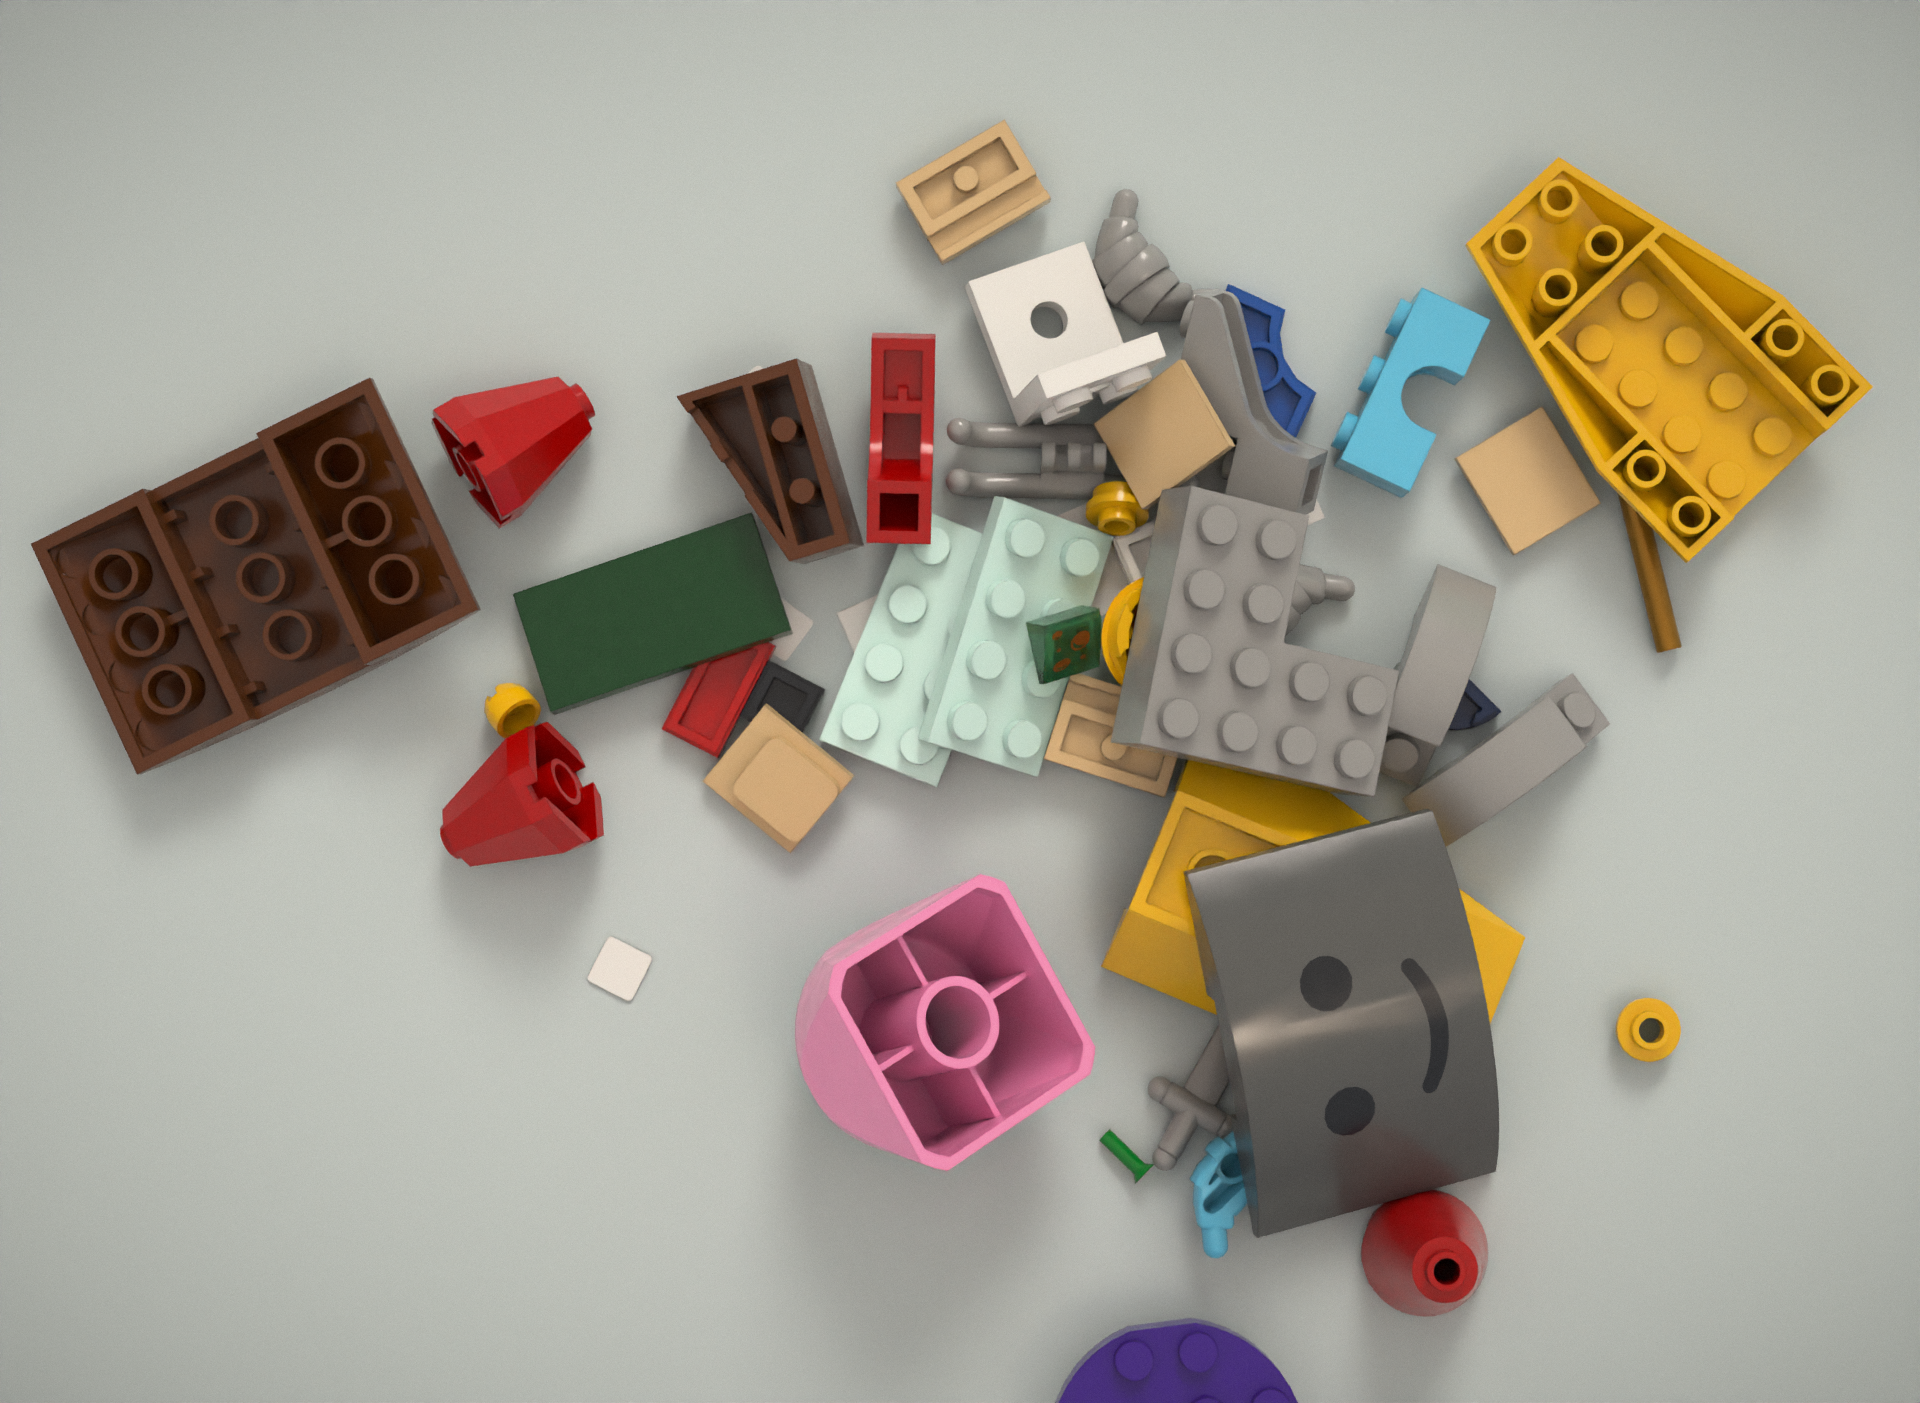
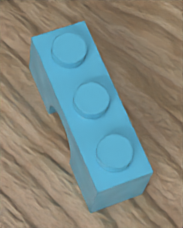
[1331,288,1491,498]

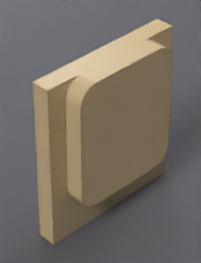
[1094,360,1235,509]
[1454,407,1601,556]
[703,703,855,853]

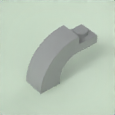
[1379,564,1497,787]
[1402,673,1610,846]

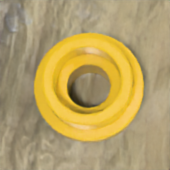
[1086,481,1149,536]
[1616,998,1681,1062]

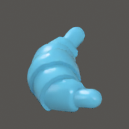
[1190,1131,1247,1259]

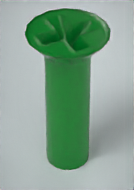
[1099,1129,1154,1184]

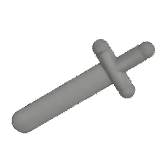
[1148,1025,1233,1171]

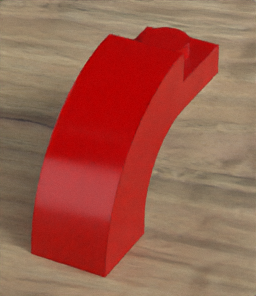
[866,333,936,544]

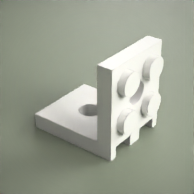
[965,242,1166,427]

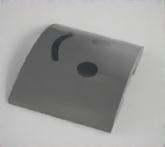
[1183,808,1499,1238]

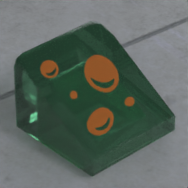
[1026,605,1102,684]

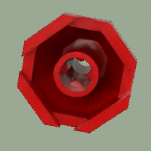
[431,377,595,529]
[440,722,604,867]

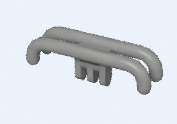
[946,418,1200,499]

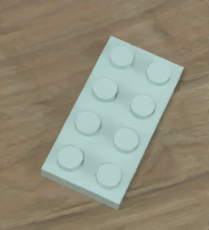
[918,496,1114,777]
[819,513,983,788]

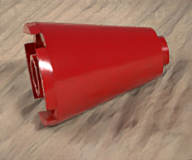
[1361,1189,1488,1317]

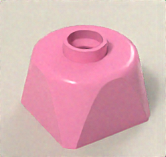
[795,874,1095,1171]

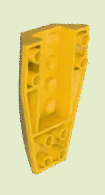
[1465,157,1873,563]
[1101,760,1525,1023]

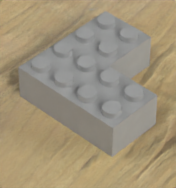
[1111,486,1399,797]

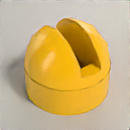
[484,683,541,738]

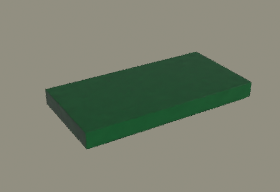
[513,512,793,715]

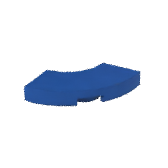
[1225,284,1316,438]

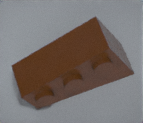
[676,358,864,564]

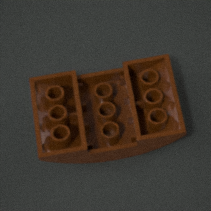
[31,378,481,774]

